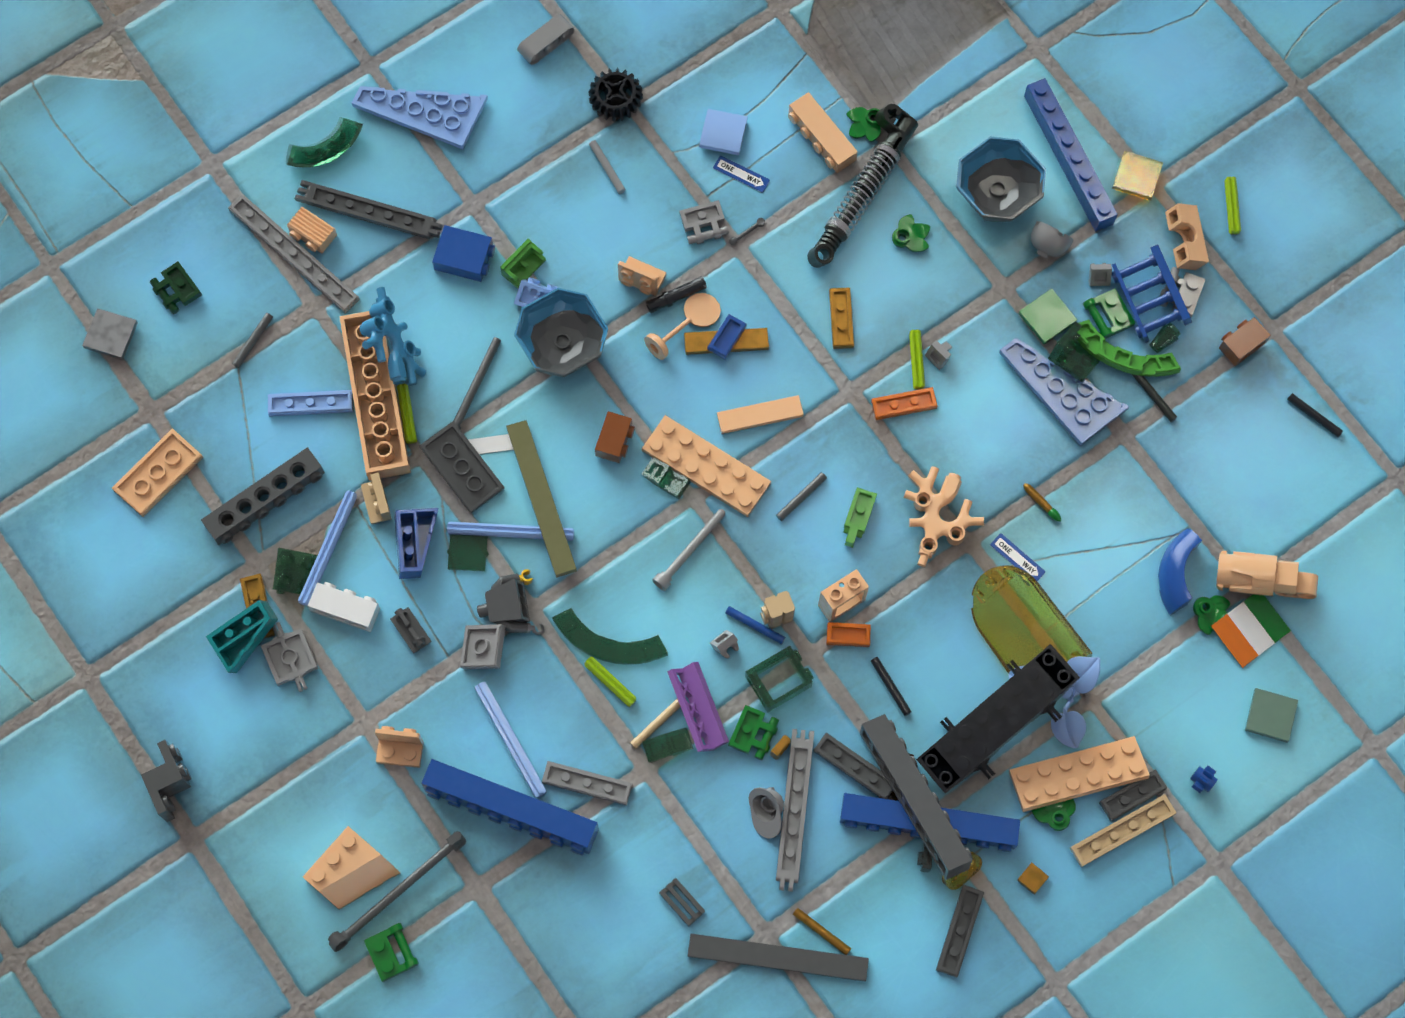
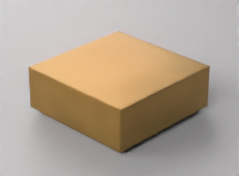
[770,735,791,760]
[1017,862,1049,895]

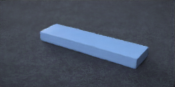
[268,390,353,416]

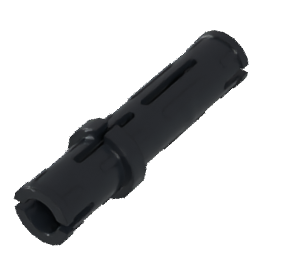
[646,276,707,313]

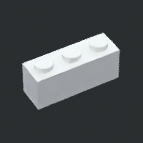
[308,582,380,632]

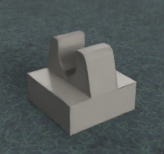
[1088,263,1112,286]
[925,340,952,370]
[710,630,739,658]

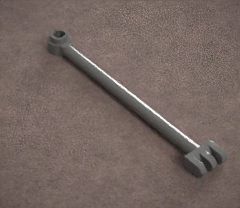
[328,831,466,952]

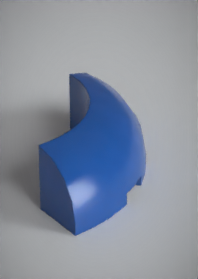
[1158,529,1202,615]

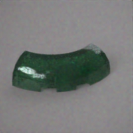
[286,117,363,167]

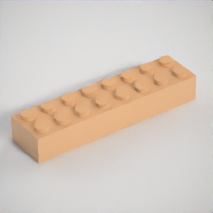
[339,311,411,481]

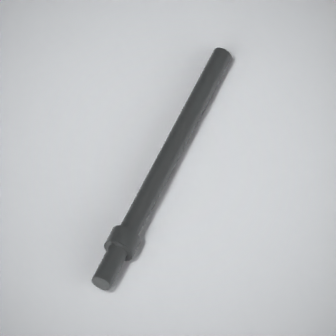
[450,337,501,430]

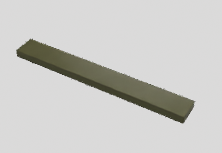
[506,420,577,578]

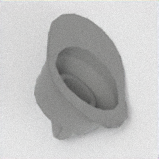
[749,787,784,839]

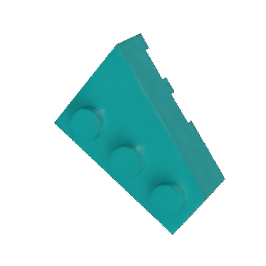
[206,600,278,673]

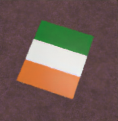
[1211,594,1291,668]

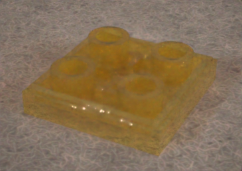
[1112,150,1163,201]

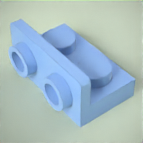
[514,277,559,307]

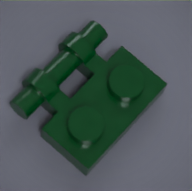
[150,261,202,314]

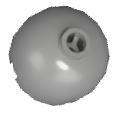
[1031,221,1074,259]

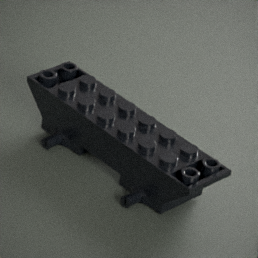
[916,644,1080,793]

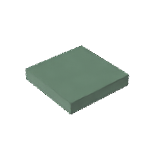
[1245,688,1298,742]

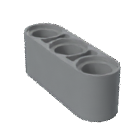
[517,14,575,65]

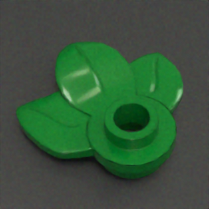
[846,107,881,142]
[892,214,930,252]
[1193,595,1230,635]
[1031,799,1076,831]

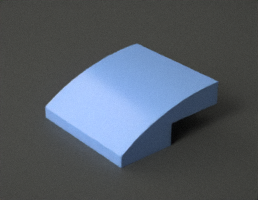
[699,109,748,155]

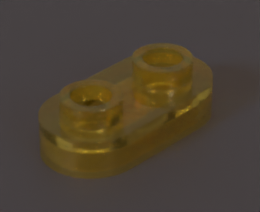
[942,851,982,890]

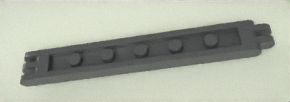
[294,180,443,239]

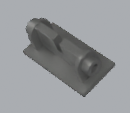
[390,607,432,654]

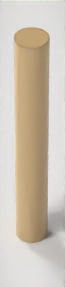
[630,698,681,749]

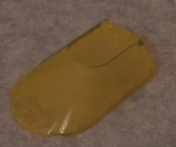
[971,565,1093,673]

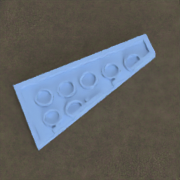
[352,86,488,149]

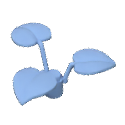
[1008,656,1100,748]

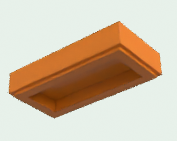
[826,622,871,647]

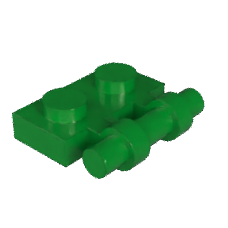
[728,705,779,760]

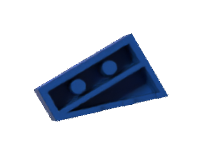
[394,508,439,579]

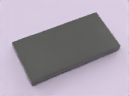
[419,421,505,514]

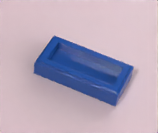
[707,314,747,360]

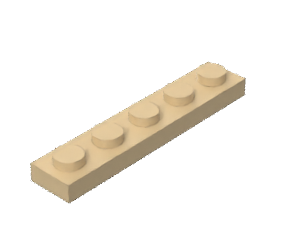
[1070,794,1176,867]

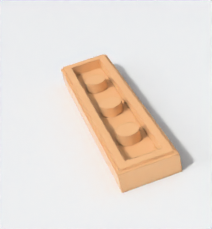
[717,395,804,434]

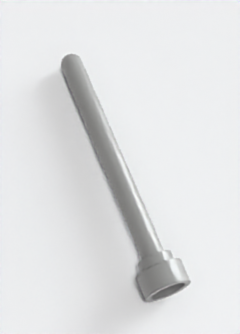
[652,509,725,591]

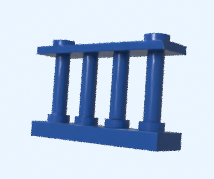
[1112,244,1192,343]

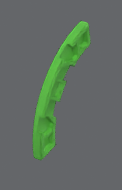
[1069,320,1181,377]

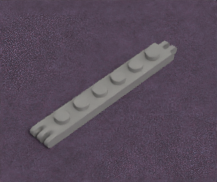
[776,729,814,892]

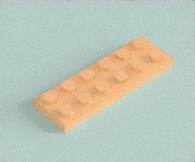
[642,415,771,517]
[1009,736,1150,812]

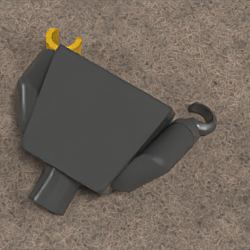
[477,569,544,635]

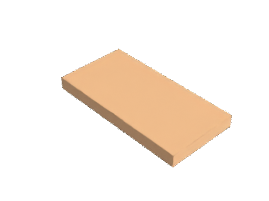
[112,428,203,517]

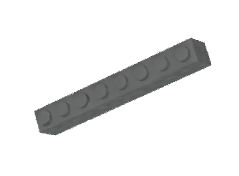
[860,714,972,880]

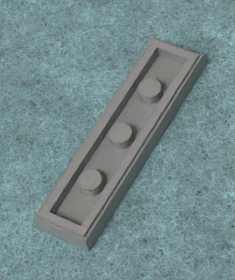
[542,761,633,806]

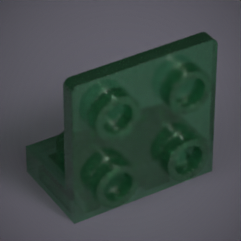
[1048,321,1100,382]

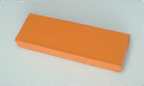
[871,387,938,420]

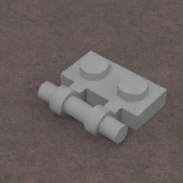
[679,200,729,244]
[1160,267,1205,317]

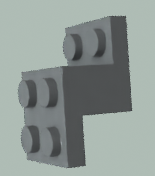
[141,740,192,822]

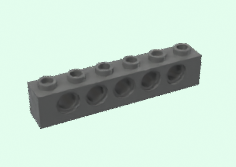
[201,447,325,545]

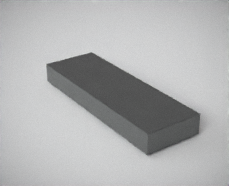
[1099,769,1167,822]

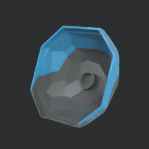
[956,136,1046,222]
[514,288,608,377]

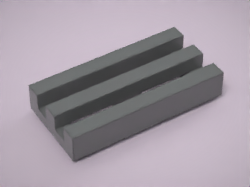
[659,878,705,927]

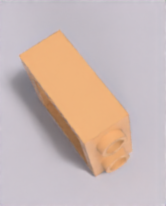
[818,569,869,622]

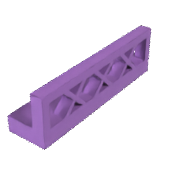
[667,662,729,752]

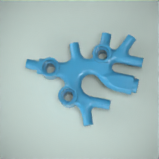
[359,287,426,386]

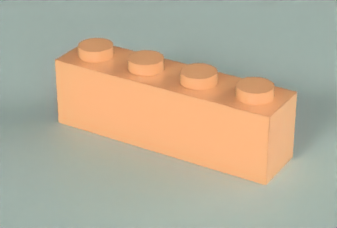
[788,92,858,173]

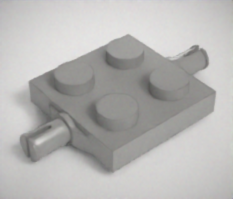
[261,622,319,692]

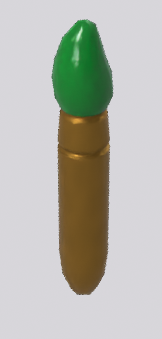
[1023,483,1061,522]

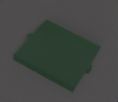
[447,535,489,571]

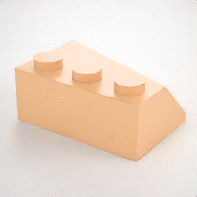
[303,826,400,910]

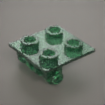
[273,548,318,594]

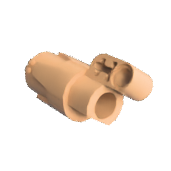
[1216,551,1318,599]

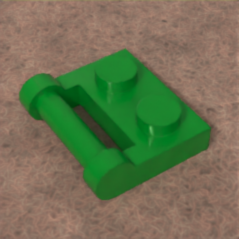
[1083,288,1135,338]
[364,923,419,982]

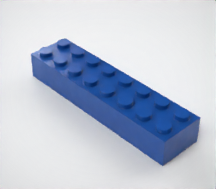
[421,759,599,855]

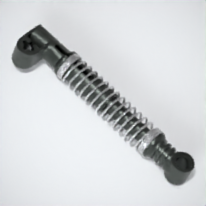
[807,104,918,268]

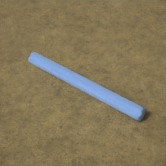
[298,490,357,606]
[447,522,574,541]
[475,682,546,798]

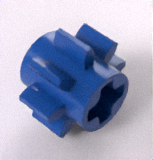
[1190,765,1218,793]

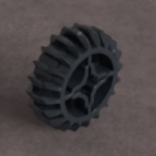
[588,67,643,122]

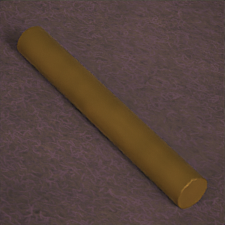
[792,907,851,955]

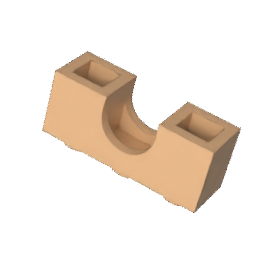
[1165,203,1209,270]

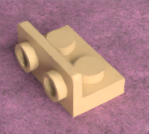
[361,472,392,524]

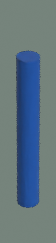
[725,606,786,645]

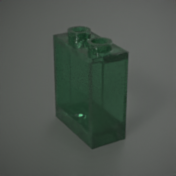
[745,646,814,713]

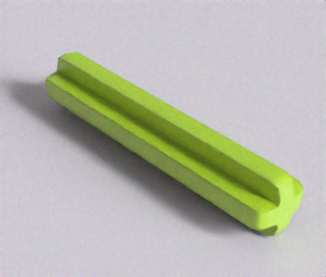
[1224,176,1241,235]
[909,329,925,390]
[397,383,417,444]
[584,656,636,707]

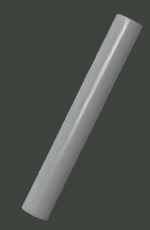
[589,140,626,194]

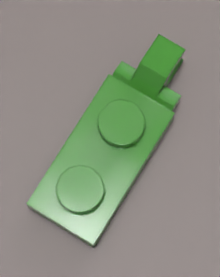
[843,487,877,548]

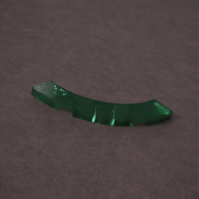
[552,608,668,665]

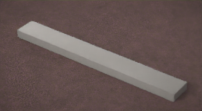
[228,194,360,314]

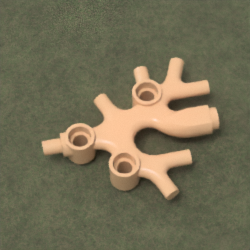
[903,466,984,567]

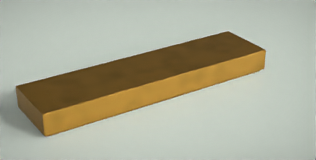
[684,328,769,355]

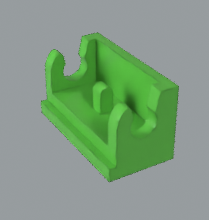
[500,239,546,289]

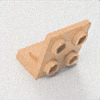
[618,256,666,296]
[375,726,424,768]

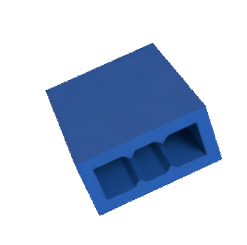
[432,225,495,282]

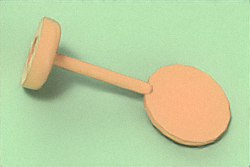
[644,293,721,360]

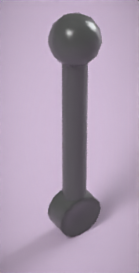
[729,218,765,245]

